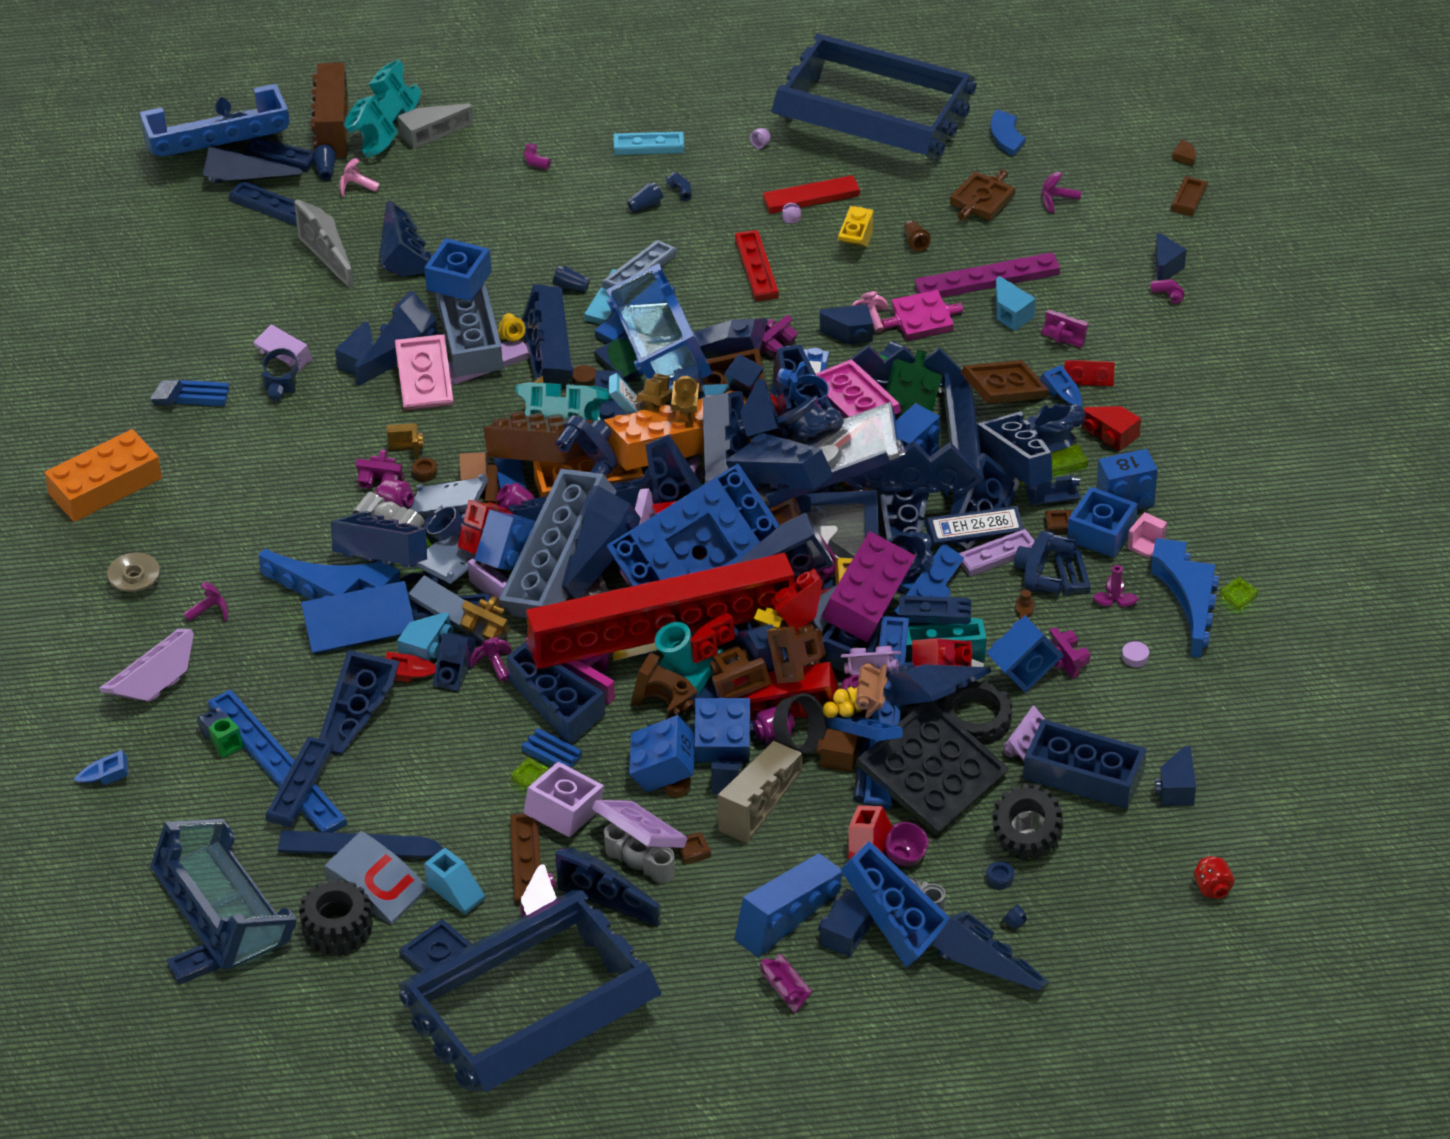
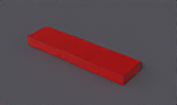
[763,175,860,214]
[735,230,779,302]

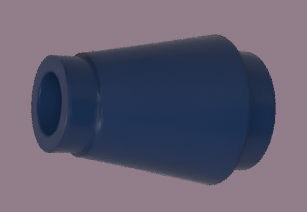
[313,145,336,180]
[627,182,663,213]
[552,265,590,292]

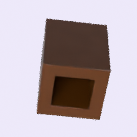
[816,729,859,772]

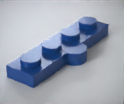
[891,543,964,617]

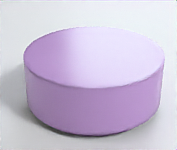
[1122,641,1149,667]

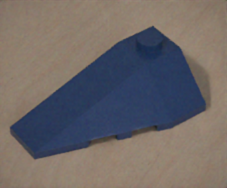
[379,200,433,276]

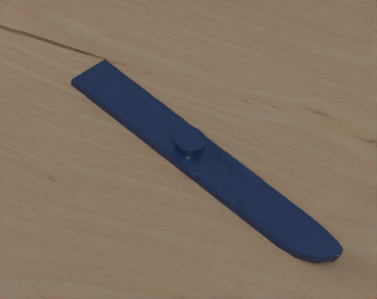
[278,830,443,858]

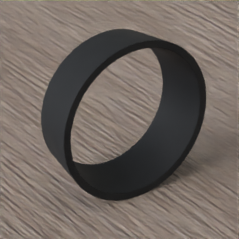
[773,693,826,753]

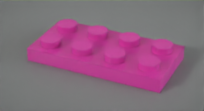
[816,359,901,422]

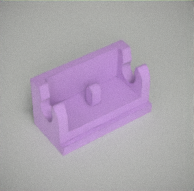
[253,324,312,372]
[468,558,508,608]

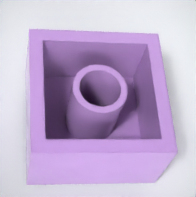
[524,762,604,837]

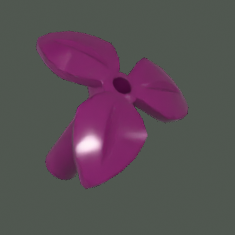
[1041,172,1081,213]
[1093,565,1139,607]
[183,581,228,622]
[470,637,512,682]

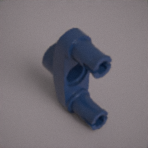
[555,416,617,477]
[1014,530,1077,595]

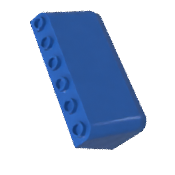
[139,84,290,157]

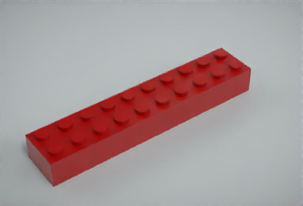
[526,553,794,669]

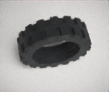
[940,680,1012,745]

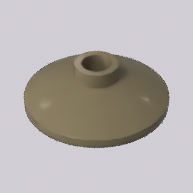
[107,552,160,592]

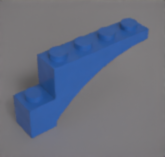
[1151,538,1219,658]
[258,549,400,600]

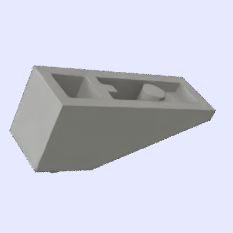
[398,104,473,149]

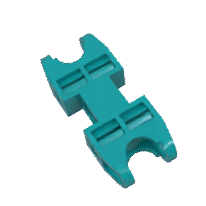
[344,59,422,158]
[515,382,613,423]

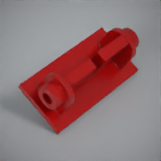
[1064,360,1115,386]

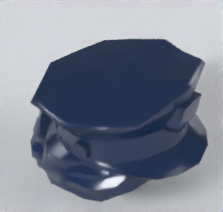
[777,395,844,442]
[1027,404,1085,452]

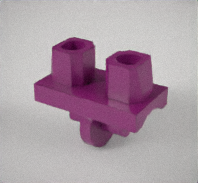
[1041,310,1089,348]
[760,314,798,359]
[356,449,405,489]
[1049,627,1090,679]

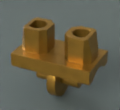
[636,374,673,410]
[671,376,699,422]
[460,596,511,640]

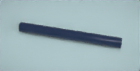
[853,715,873,803]

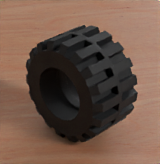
[992,784,1064,860]
[299,879,373,956]

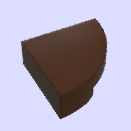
[1172,139,1196,166]

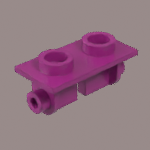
[760,954,813,1013]

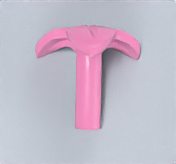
[340,158,380,197]
[852,291,888,333]

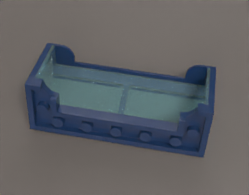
[150,819,297,969]

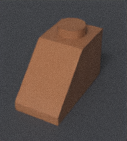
[459,452,489,481]

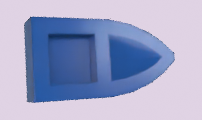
[1039,365,1082,407]
[74,750,128,785]

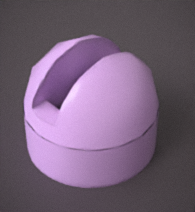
[750,128,770,149]
[782,203,801,224]

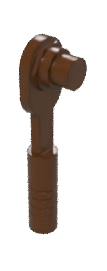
[1015,590,1034,619]

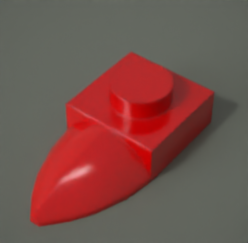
[385,652,436,683]

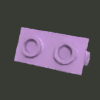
[841,646,901,676]
[1003,706,1045,761]

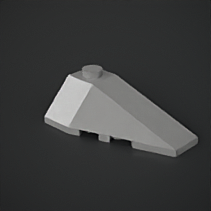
[294,199,353,288]

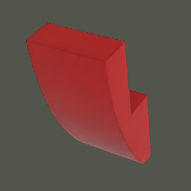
[690,612,735,664]

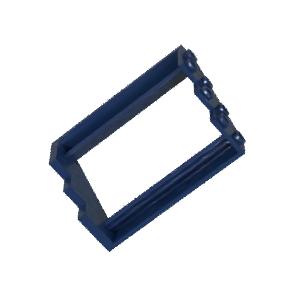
[771,33,977,161]
[835,344,984,494]
[398,890,662,1092]

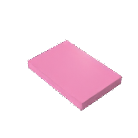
[395,335,454,410]

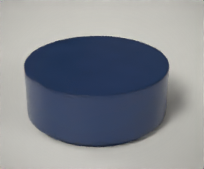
[986,862,1014,890]

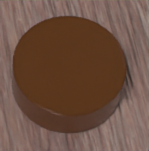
[572,365,596,386]
[412,458,438,482]
[664,777,691,798]

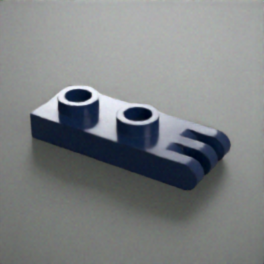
[899,595,971,624]

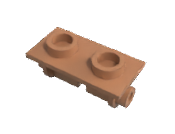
[856,663,887,719]

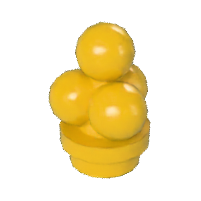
[497,313,525,341]
[823,686,862,718]

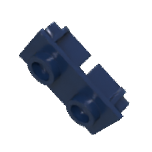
[1025,474,1081,506]

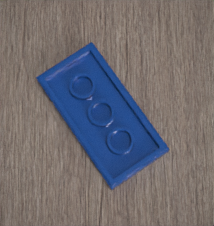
[301,581,414,654]

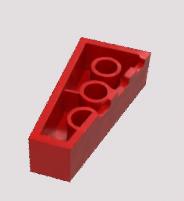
[733,662,839,721]

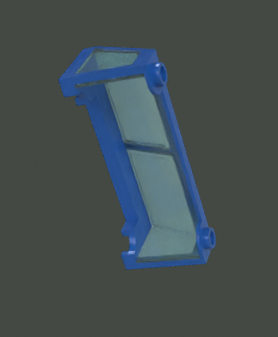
[606,263,712,380]

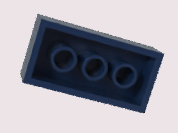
[1023,719,1147,809]

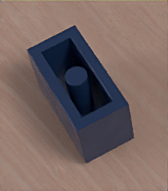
[818,888,874,957]

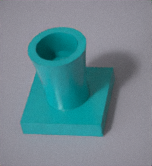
[655,622,723,697]

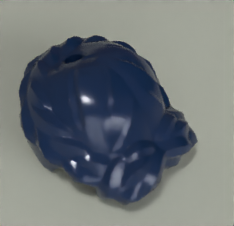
[888,531,934,578]

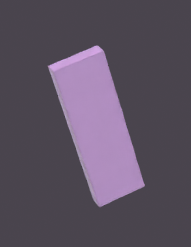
[959,529,1034,577]

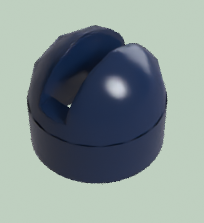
[1002,904,1027,929]

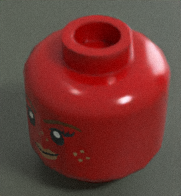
[1194,856,1235,899]

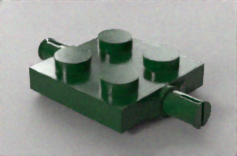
[886,350,942,418]

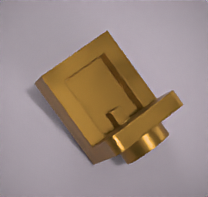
[387,423,424,458]

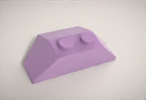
[99,629,194,702]

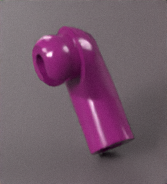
[523,143,551,170]
[1151,279,1185,304]

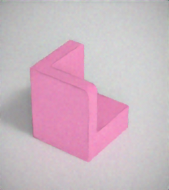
[1127,512,1167,558]

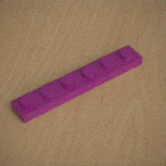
[915,252,1061,298]

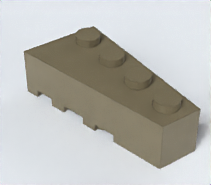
[717,741,802,844]

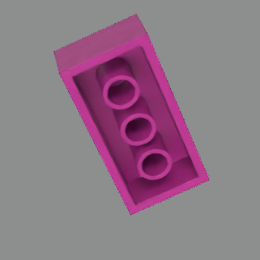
[820,531,916,643]

